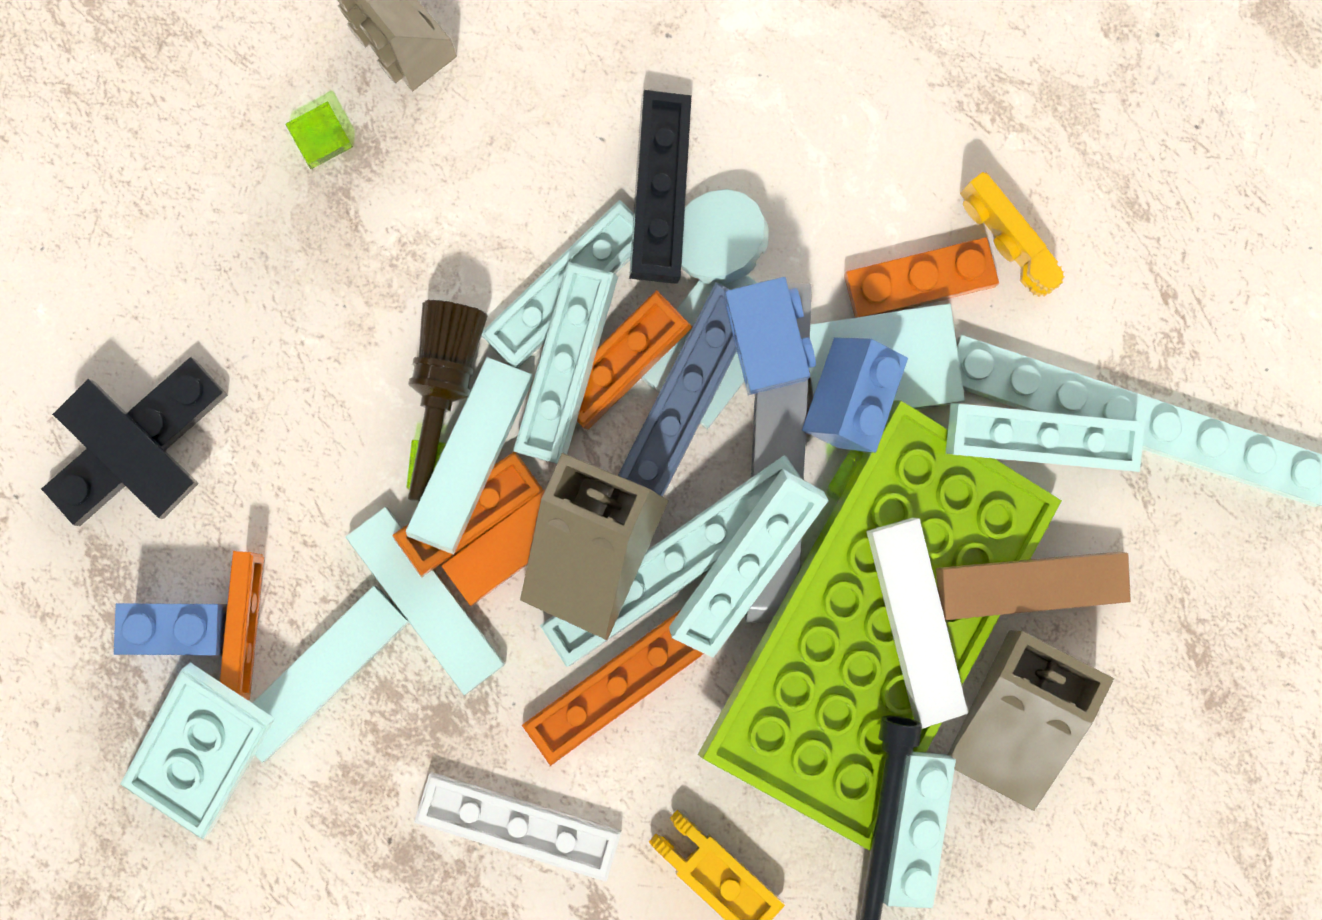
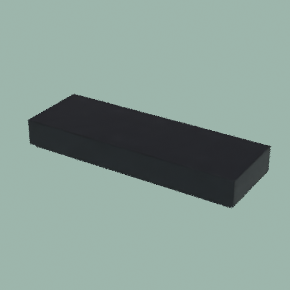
[52,379,199,519]

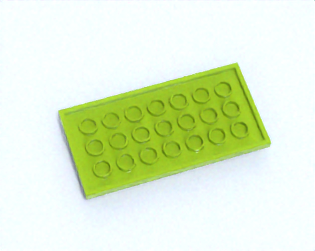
[697,400,1062,851]

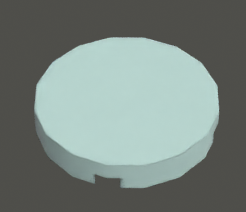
[681,189,769,285]

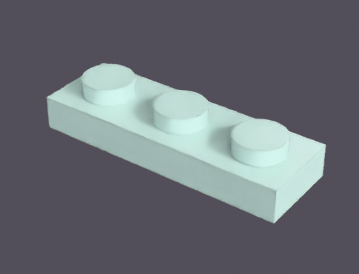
[883,752,956,908]

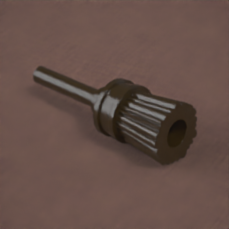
[408,299,488,502]

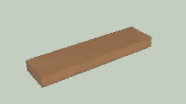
[936,551,1131,620]

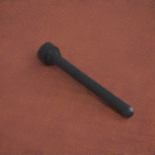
[860,716,922,920]

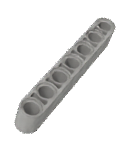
[745,281,811,623]

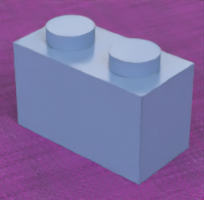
[724,277,816,395]
[802,337,908,453]
[114,603,228,655]

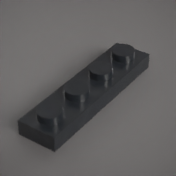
[629,90,692,284]
[41,357,228,526]

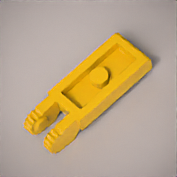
[960,172,1065,297]
[649,810,785,920]

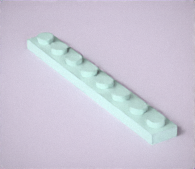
[956,335,1322,507]

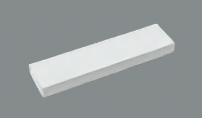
[866,518,968,729]
[414,772,622,882]

